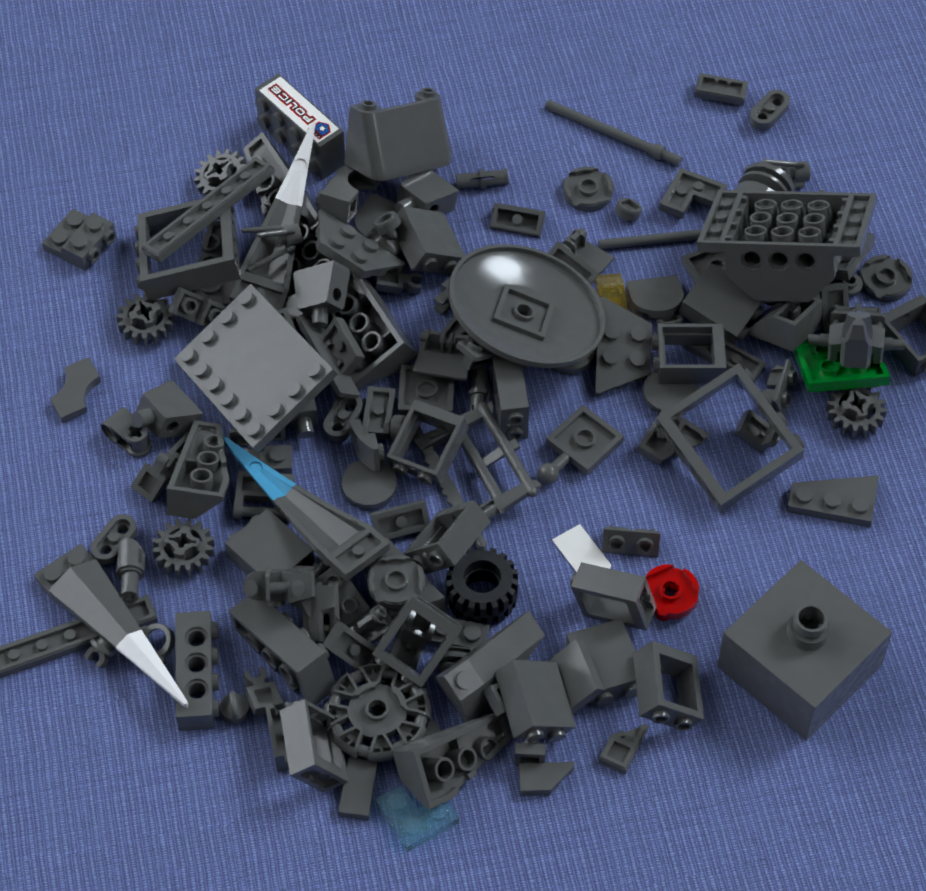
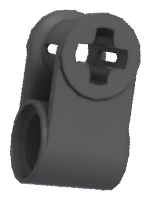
[100,407,152,458]

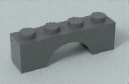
[316,164,382,224]

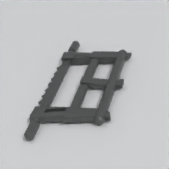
[413,401,543,550]

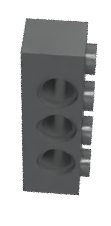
[175,611,220,731]

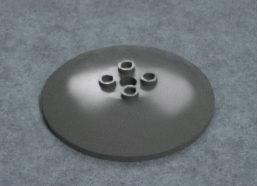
[448,244,605,368]

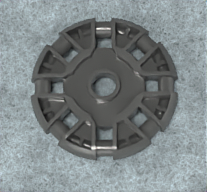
[324,663,431,762]

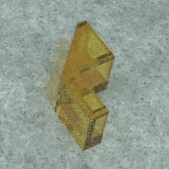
[594,273,627,310]

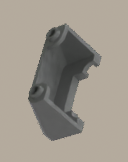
[344,87,452,181]

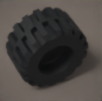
[446,547,518,626]

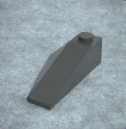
[435,611,545,723]

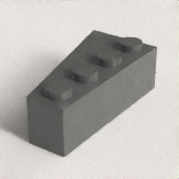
[228,597,335,705]

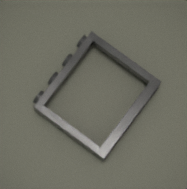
[134,199,241,301]
[656,363,805,513]

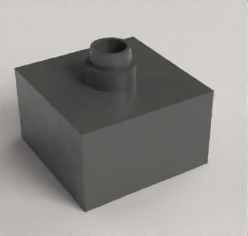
[717,560,892,741]

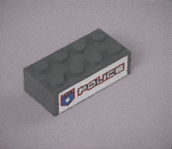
[255,73,345,180]

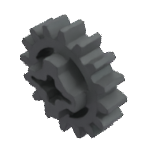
[194,149,247,196]
[116,293,176,346]
[826,387,887,438]
[152,518,215,578]

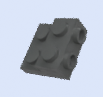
[42,209,116,271]

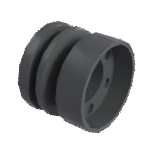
[734,162,795,191]

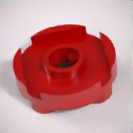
[646,564,699,622]

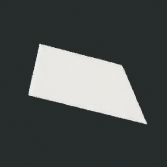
[552,524,611,572]

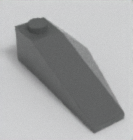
[167,420,229,519]
[392,712,512,809]

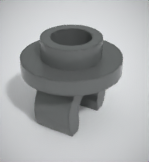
[85,636,117,668]

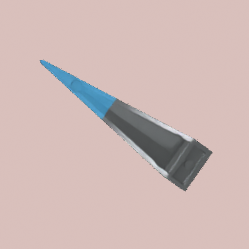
[223,437,390,581]

